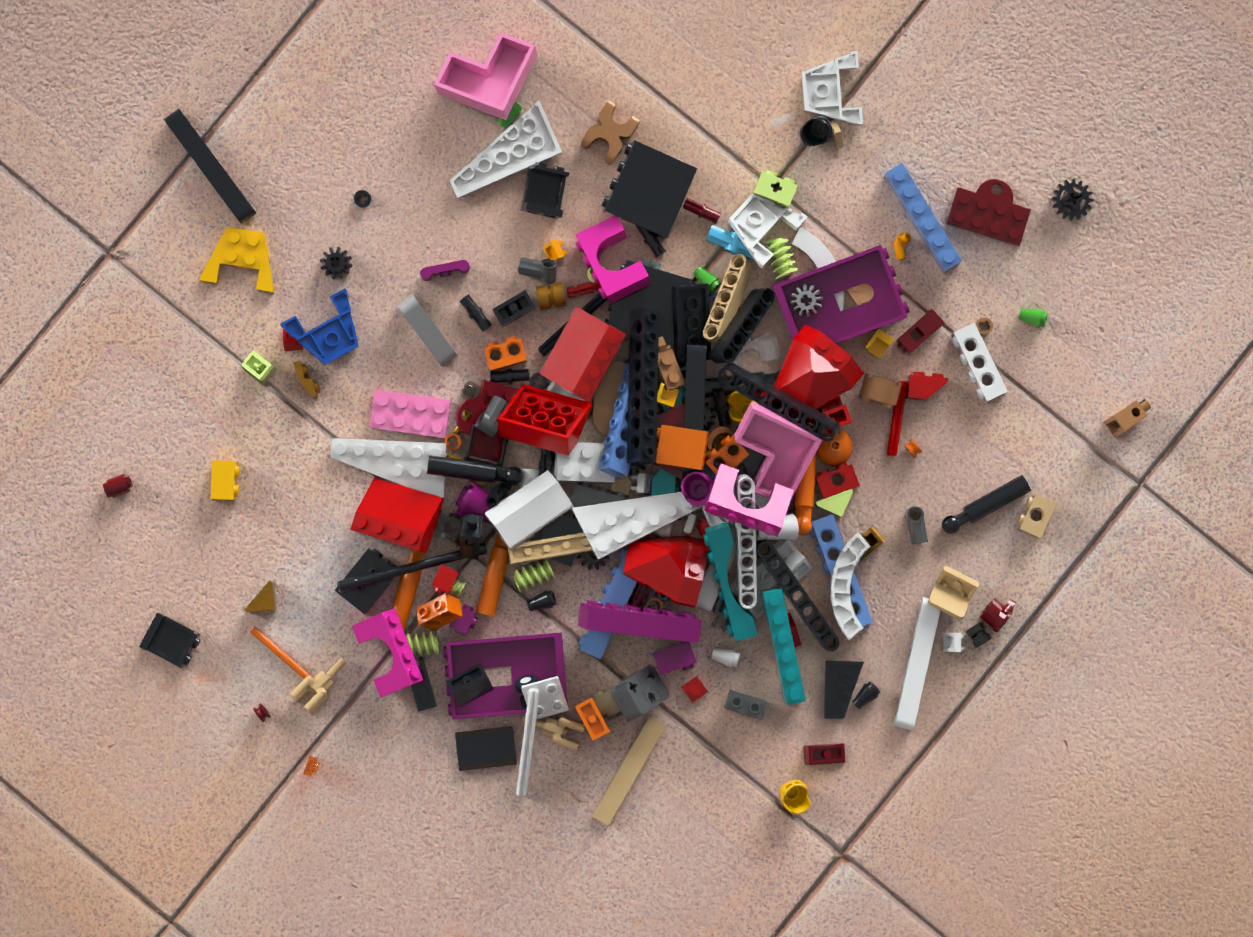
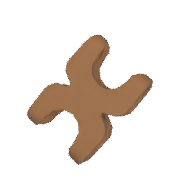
[581,100,640,165]

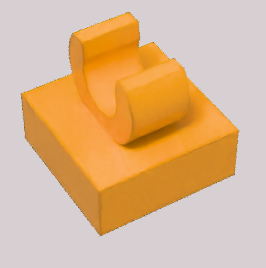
[543,239,568,262]

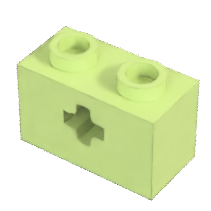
[753,170,798,208]

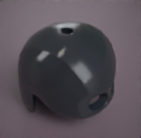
[800,116,833,147]

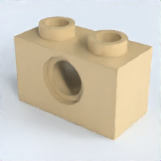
[1017,494,1057,539]

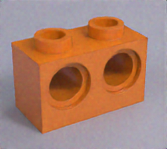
[484,336,527,372]
[705,434,750,474]
[416,593,463,631]

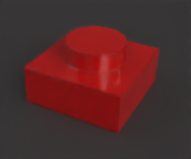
[681,676,708,703]

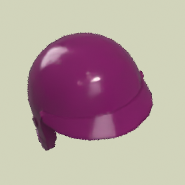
[681,471,713,507]

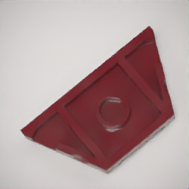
[652,404,685,479]

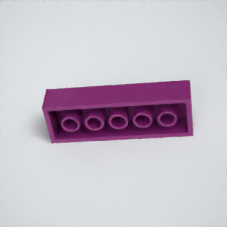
[577,600,702,643]

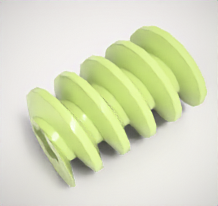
[764,238,798,280]
[513,559,556,593]
[406,631,439,657]

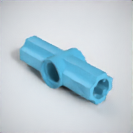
[706,225,765,261]

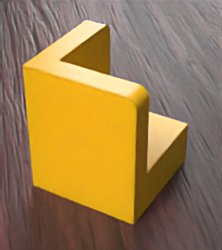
[864,328,894,359]
[657,383,679,409]

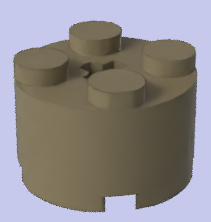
[593,686,623,720]

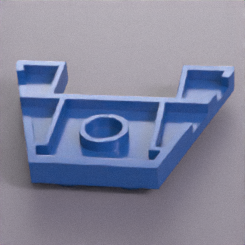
[280,288,358,366]

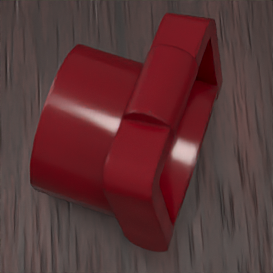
[979,598,1016,632]

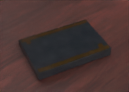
[455,726,517,771]

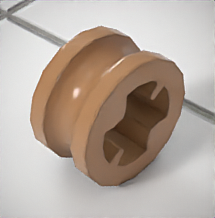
[976,318,993,335]

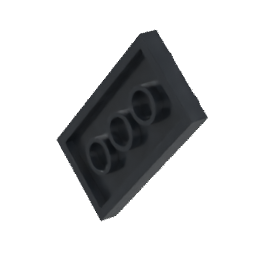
[672,283,712,363]

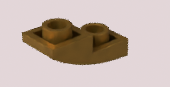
[293,361,320,399]

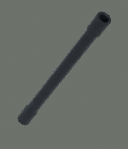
[337,543,487,593]

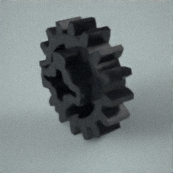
[1051,179,1094,221]

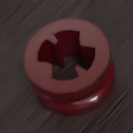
[253,703,271,722]

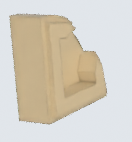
[831,122,844,149]

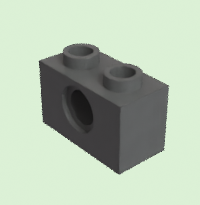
[724,689,767,720]

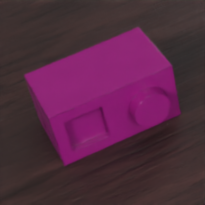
[653,642,697,675]

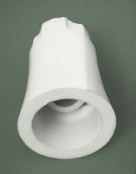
[756,514,799,541]

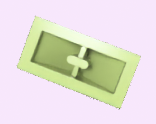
[241,351,276,384]
[815,489,853,518]

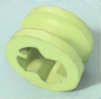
[451,579,466,598]

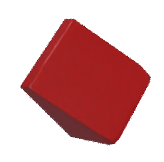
[283,329,304,351]

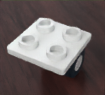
[515,675,569,719]

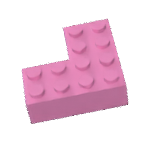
[434,32,538,120]
[734,401,822,499]

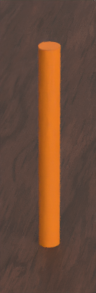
[250,627,313,679]

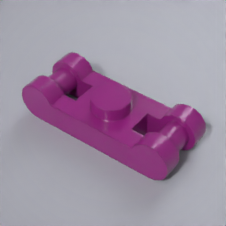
[420,260,470,281]

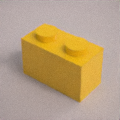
[210,461,240,501]

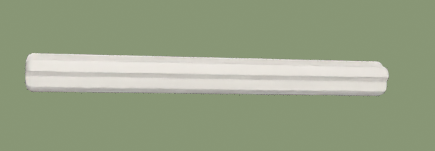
[516,688,539,797]

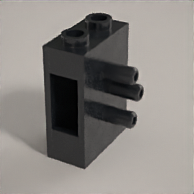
[335,548,397,615]

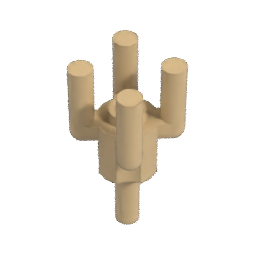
[290,658,347,715]
[522,714,585,751]

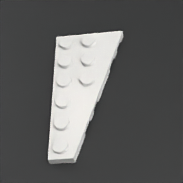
[450,101,562,199]
[331,438,447,501]
[572,492,701,560]

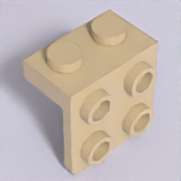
[928,565,980,620]

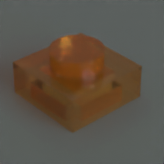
[303,755,320,777]

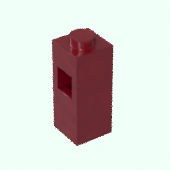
[896,309,945,354]

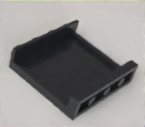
[601,140,697,240]
[604,260,693,349]

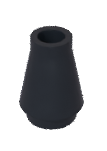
[527,590,557,612]
[852,681,880,709]

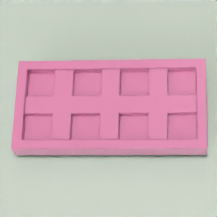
[369,390,451,438]

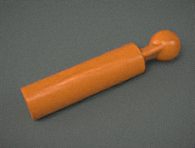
[794,451,817,536]
[476,531,509,617]
[391,548,429,632]

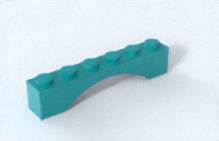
[651,382,685,496]
[703,522,758,642]
[760,586,806,706]

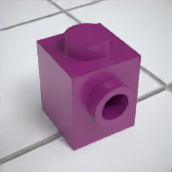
[449,604,478,634]

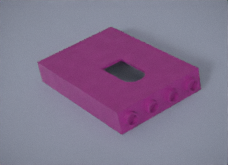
[773,245,910,344]
[443,632,568,719]

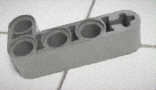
[396,294,457,366]

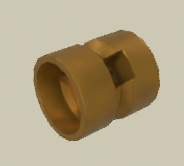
[536,282,567,311]

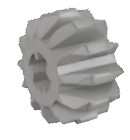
[790,284,823,317]

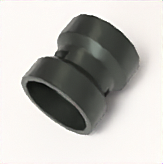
[966,622,992,648]

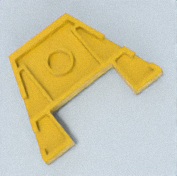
[199,227,274,293]

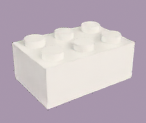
[554,442,615,483]

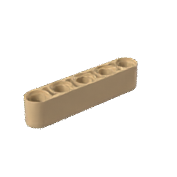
[703,254,753,346]

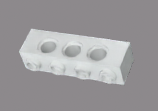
[951,322,1008,403]

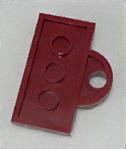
[946,179,1031,246]
[455,380,519,463]

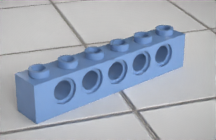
[598,362,631,478]
[810,514,873,626]

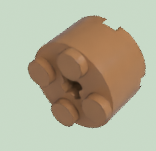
[859,373,902,408]

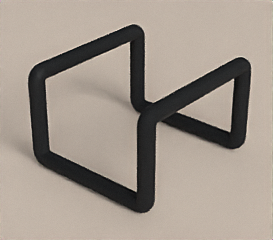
[463,424,508,467]

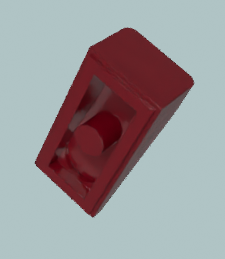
[803,743,845,765]

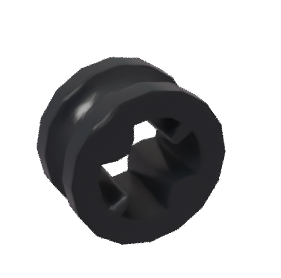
[354,190,371,208]
[530,373,547,389]

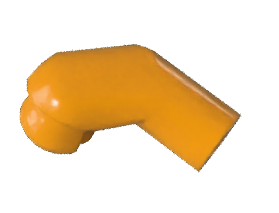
[893,232,911,261]

